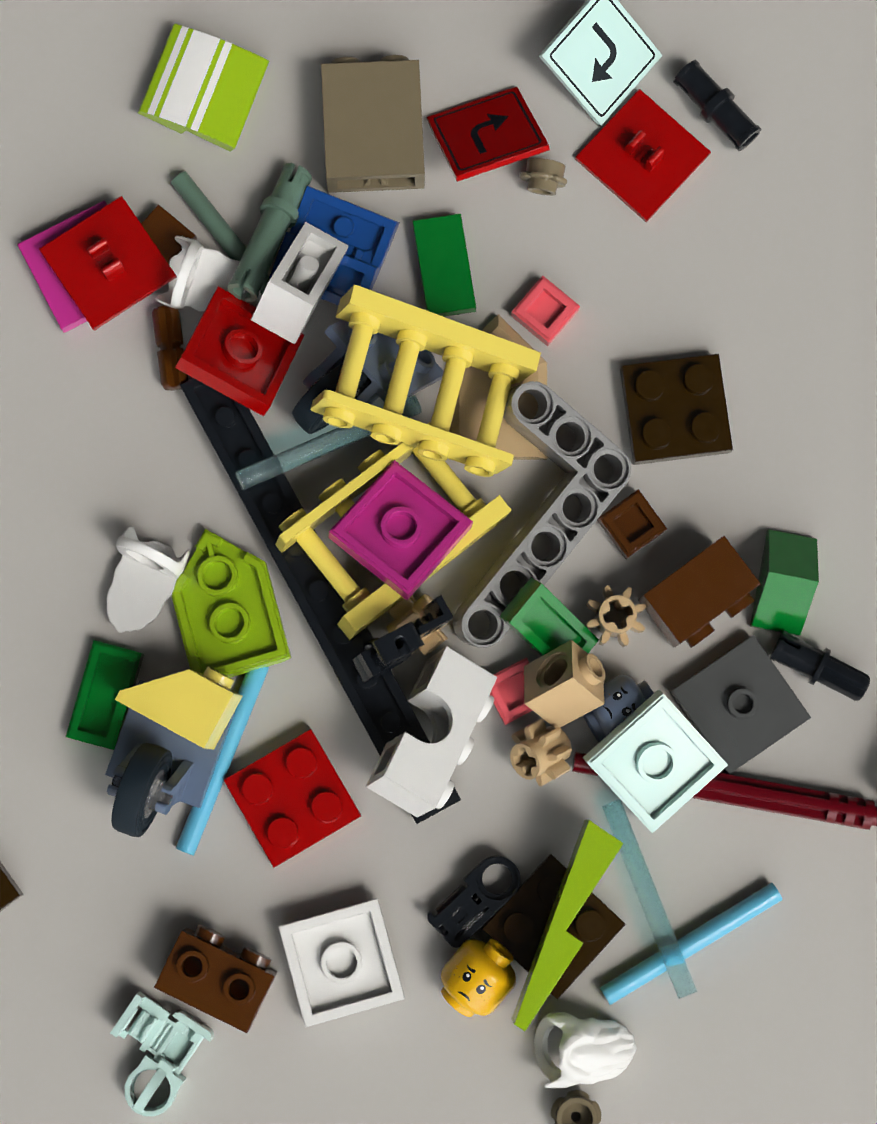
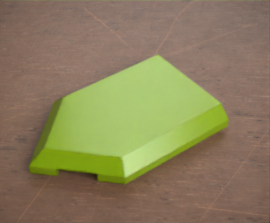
[171,529,292,678]

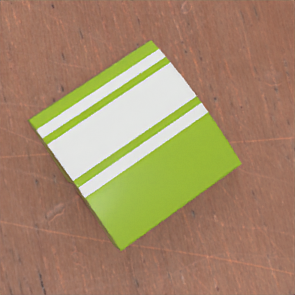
[137,24,269,152]

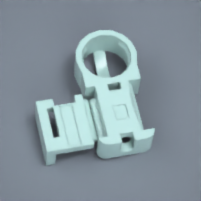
[110,992,214,1116]

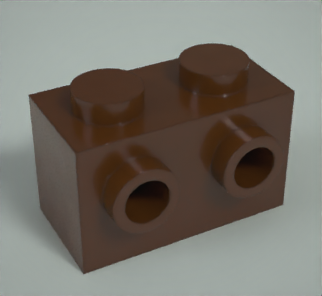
[638,536,761,648]
[154,924,278,1033]

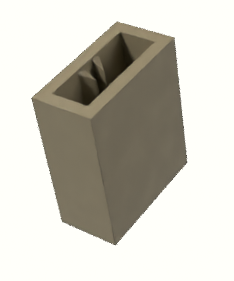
[321,55,425,193]

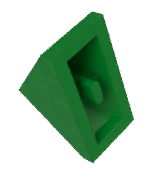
[750,529,819,636]

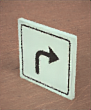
[539,0,663,126]

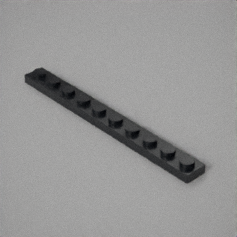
[180,378,461,824]

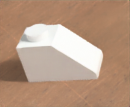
[251,222,349,344]

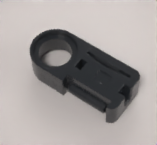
[427,856,520,948]

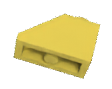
[115,666,243,750]

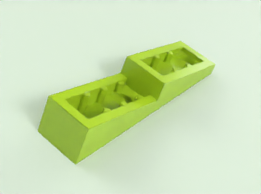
[511,820,624,1031]

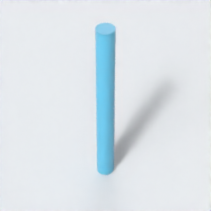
[176,667,269,856]
[600,882,782,1005]

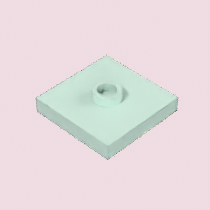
[583,689,728,833]

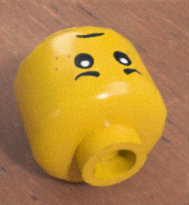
[441,939,516,1017]

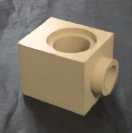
[524,640,606,729]

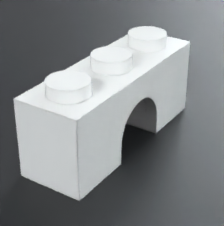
[366,646,497,817]

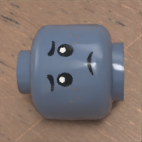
[583,674,654,743]

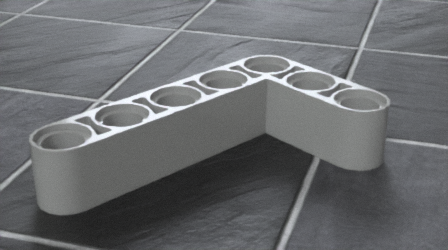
[452,381,631,648]

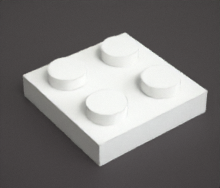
[279,898,405,1027]

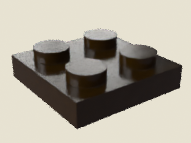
[620,354,733,465]
[482,854,626,1000]

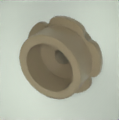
[520,158,567,196]
[551,1090,601,1124]

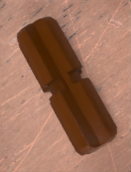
[152,306,188,391]

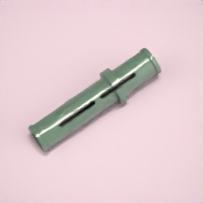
[227,163,312,302]

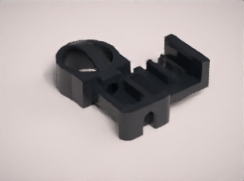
[352,595,454,683]

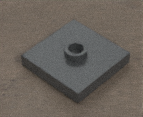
[670,635,811,774]

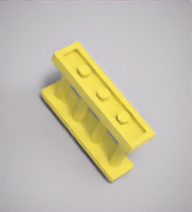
[310,284,541,477]
[275,420,512,640]

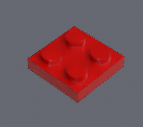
[175,286,305,417]
[224,729,362,868]

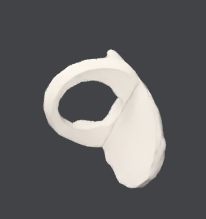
[156,236,262,312]
[106,526,189,633]
[534,1012,637,1088]

